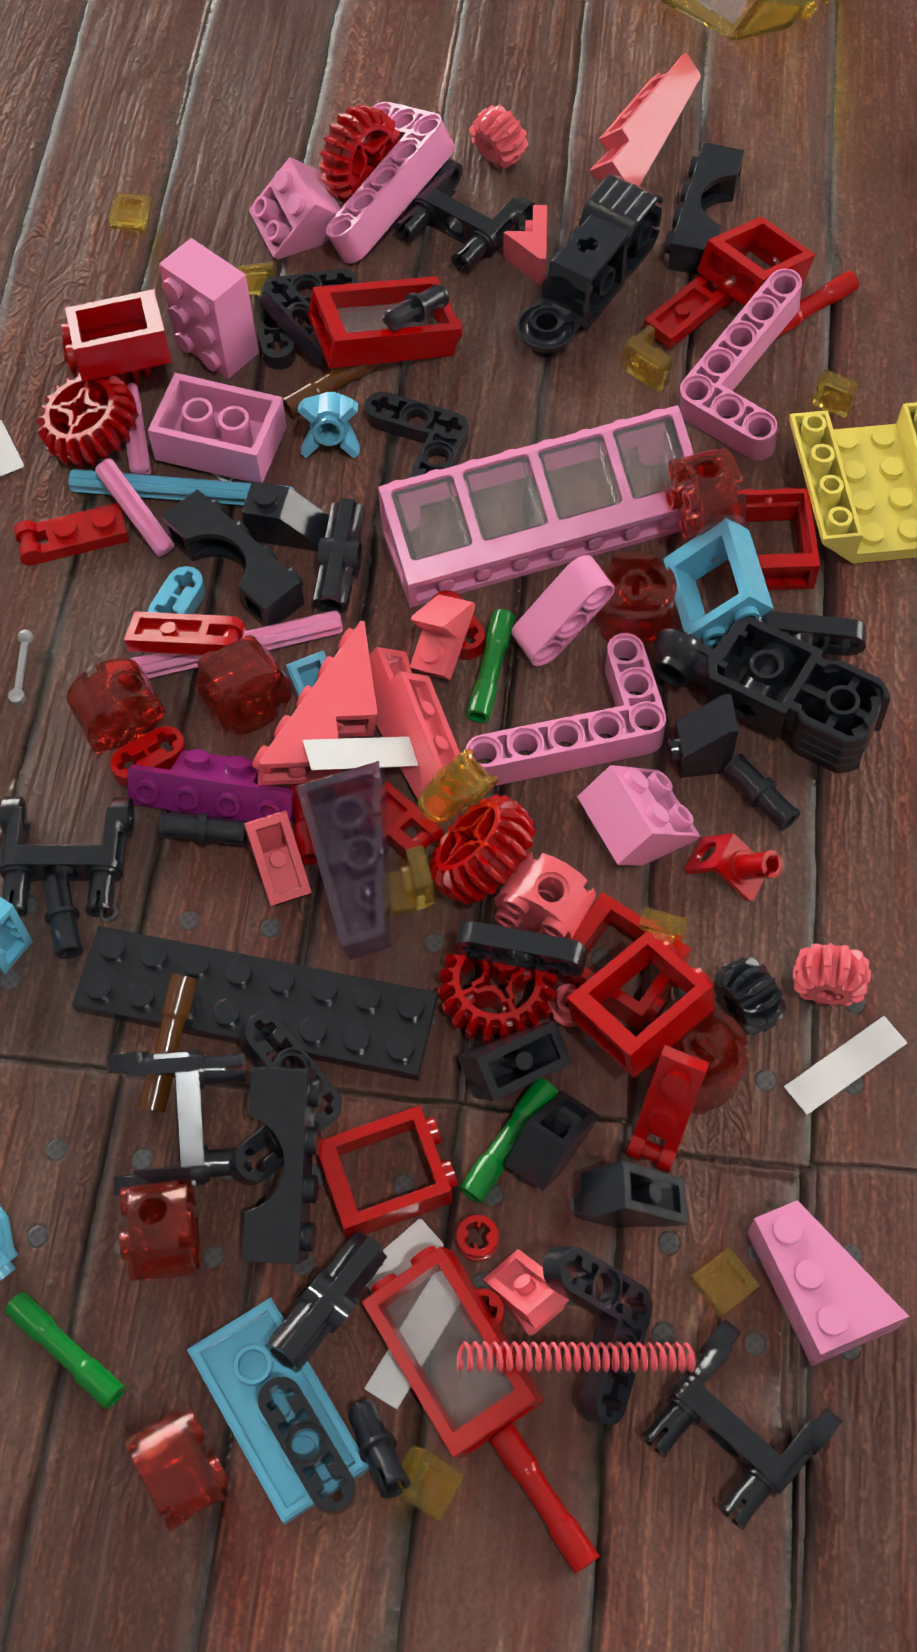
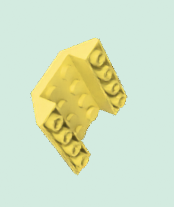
[789,402,917,564]

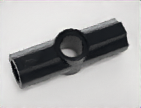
[313,498,365,614]
[265,1231,387,1373]

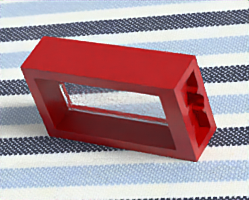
[308,276,463,369]
[362,1246,546,1458]

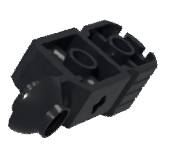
[517,174,663,357]
[654,616,890,773]

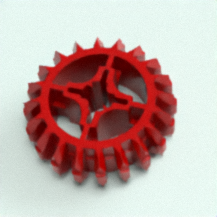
[318,104,400,203]
[36,372,139,468]
[429,794,536,905]
[438,927,558,1043]

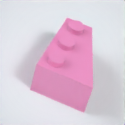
[747,1200,909,1366]

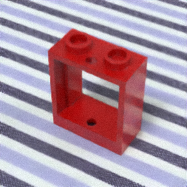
[697,216,816,306]
[61,289,172,382]
[728,487,820,591]
[556,892,692,1032]
[567,931,714,1078]
[318,1105,458,1241]

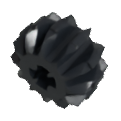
[712,957,786,1035]

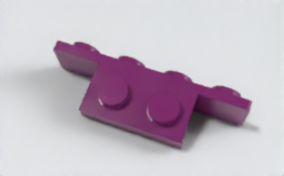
[127,749,294,825]

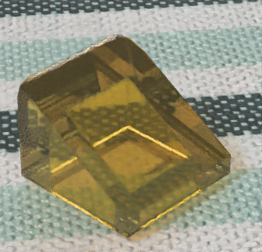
[236,262,275,295]
[397,1446,465,1521]

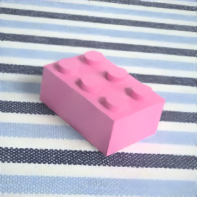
[159,238,259,379]
[148,373,287,483]

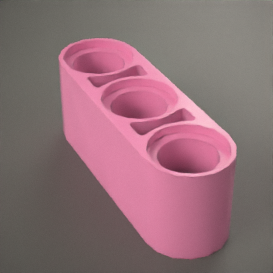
[511,555,615,667]

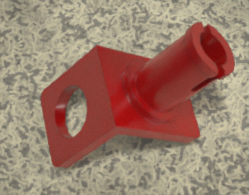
[684,833,783,901]

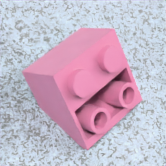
[249,157,341,259]
[577,765,700,866]

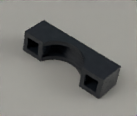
[664,142,744,275]
[162,489,304,627]
[242,1066,323,1264]

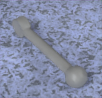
[8,629,34,706]

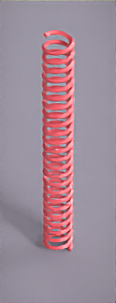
[457,1341,696,1373]

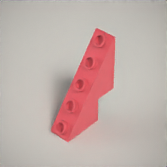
[252,621,378,786]

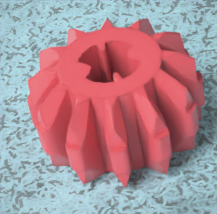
[469,105,529,169]
[792,942,871,1007]

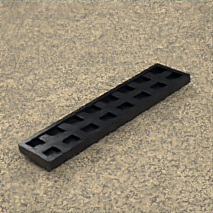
[72,926,438,1081]

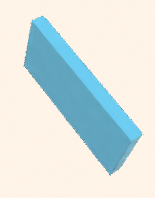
[187,1297,370,1525]

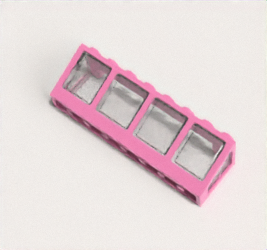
[378,405,708,608]

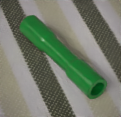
[466,609,515,723]
[459,1078,558,1204]
[4,1291,126,1410]

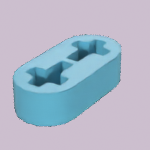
[148,566,205,614]

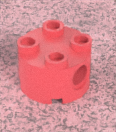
[494,852,596,939]

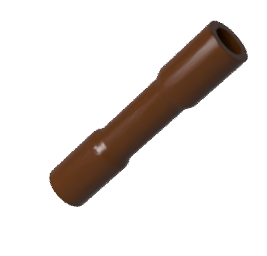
[282,363,384,418]
[138,974,198,1113]

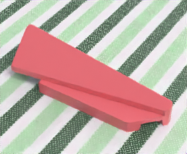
[589,53,701,186]
[369,647,470,823]

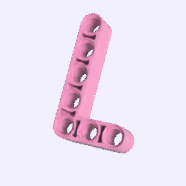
[326,102,455,263]
[680,269,802,461]
[466,633,666,787]

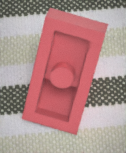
[503,205,547,285]
[410,594,476,681]
[244,810,312,906]
[482,1249,569,1336]

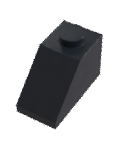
[242,481,329,552]
[668,694,739,778]
[457,1021,572,1101]
[504,1091,600,1191]
[581,1161,688,1228]

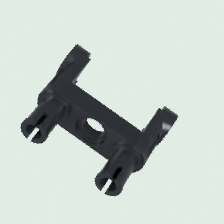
[394,158,536,273]
[0,797,135,918]
[107,1050,252,1196]
[640,1319,843,1530]

